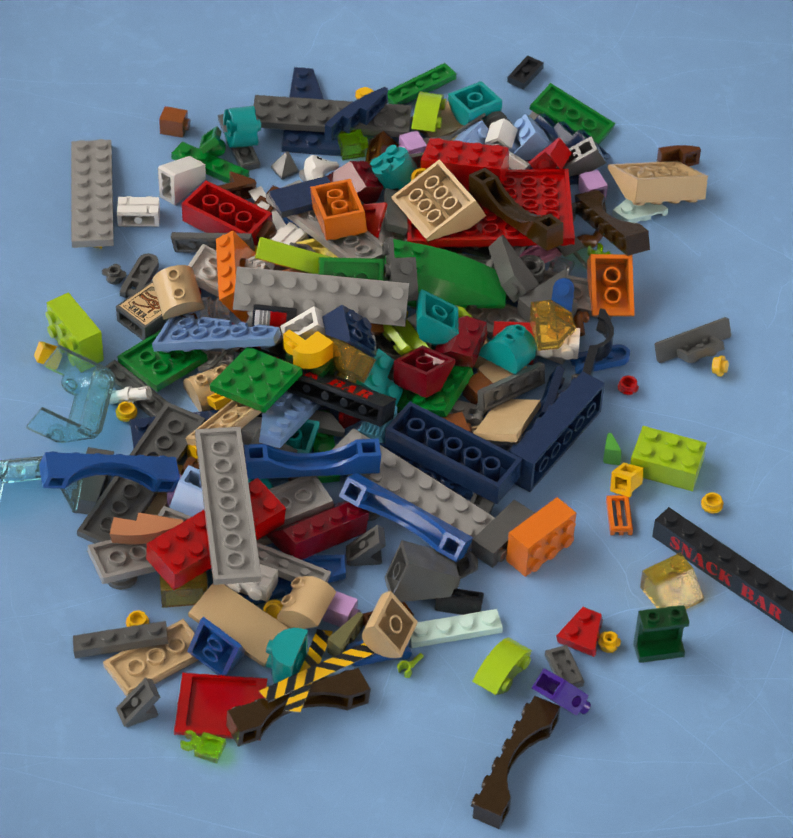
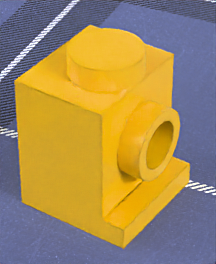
[610,462,643,497]

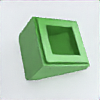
[603,433,622,465]

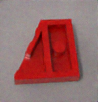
[556,607,603,657]

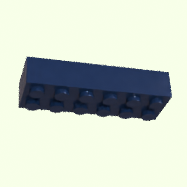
[509,371,605,492]
[385,401,522,504]

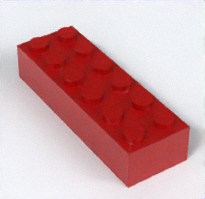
[146,478,286,590]

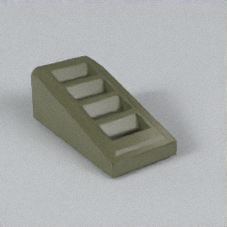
[327,612,363,657]

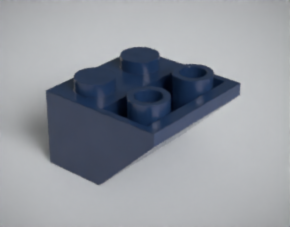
[322,305,377,358]

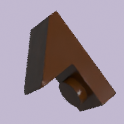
[218,172,256,200]

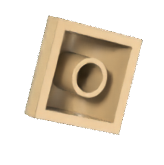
[153,265,205,320]
[183,364,228,412]
[277,576,336,629]
[362,591,418,658]

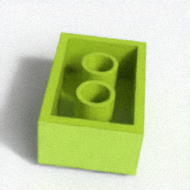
[45,292,104,371]
[630,426,707,491]

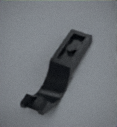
[583,308,614,376]

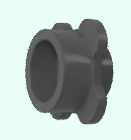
[102,264,127,284]

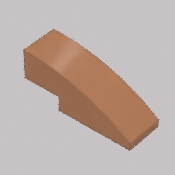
[110,512,184,544]

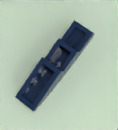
[325,87,388,142]
[534,113,611,160]

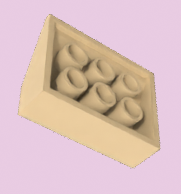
[391,160,486,241]
[608,161,708,206]

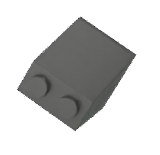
[384,540,460,602]

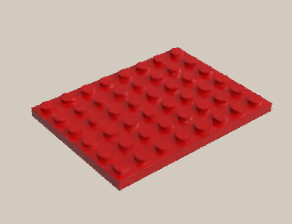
[407,169,575,248]

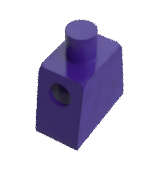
[532,668,591,715]

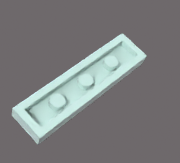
[409,609,503,648]

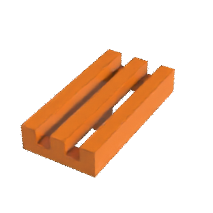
[606,495,633,535]

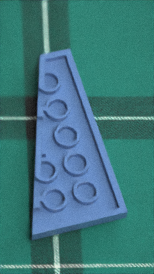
[152,314,281,353]
[259,391,321,448]

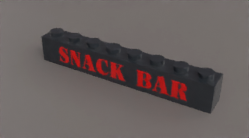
[233,347,396,427]
[652,507,793,633]

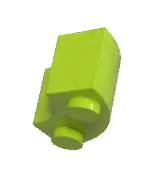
[411,92,447,133]
[472,637,532,695]

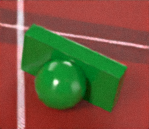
[199,126,226,157]

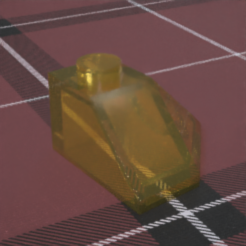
[529,300,576,351]

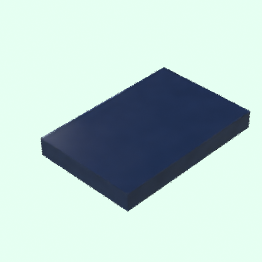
[269,176,331,218]

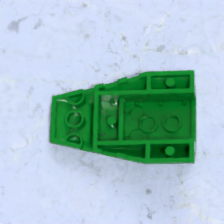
[383,238,506,308]

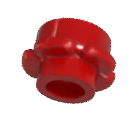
[617,375,639,395]

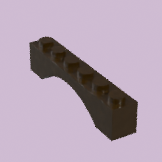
[469,168,564,251]
[575,189,650,256]
[226,668,371,747]
[471,695,561,829]

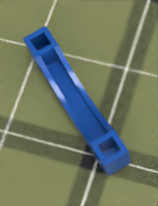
[244,438,381,479]
[39,451,180,492]
[339,473,473,562]

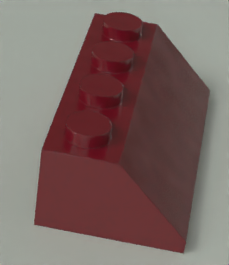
[267,501,369,560]

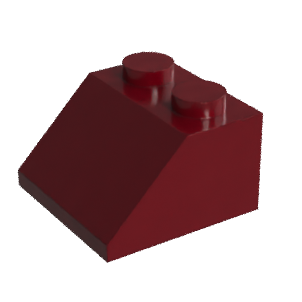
[327,161,383,204]
[435,316,487,370]
[394,345,455,398]

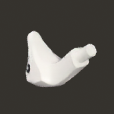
[304,155,339,181]

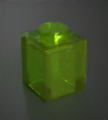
[338,129,368,160]

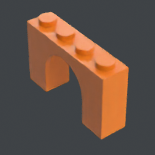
[216,231,261,323]

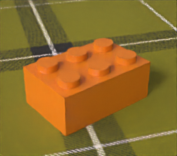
[310,179,367,241]
[506,497,577,577]

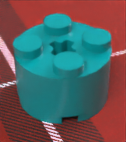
[223,106,261,148]
[370,145,418,190]

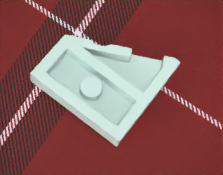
[612,199,668,223]

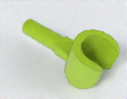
[397,653,424,678]

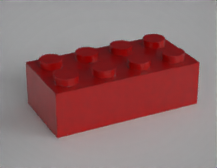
[421,138,509,186]
[182,180,272,246]

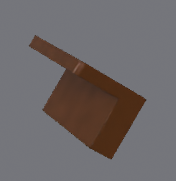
[365,131,399,168]

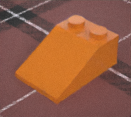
[587,254,634,317]

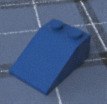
[187,616,245,676]

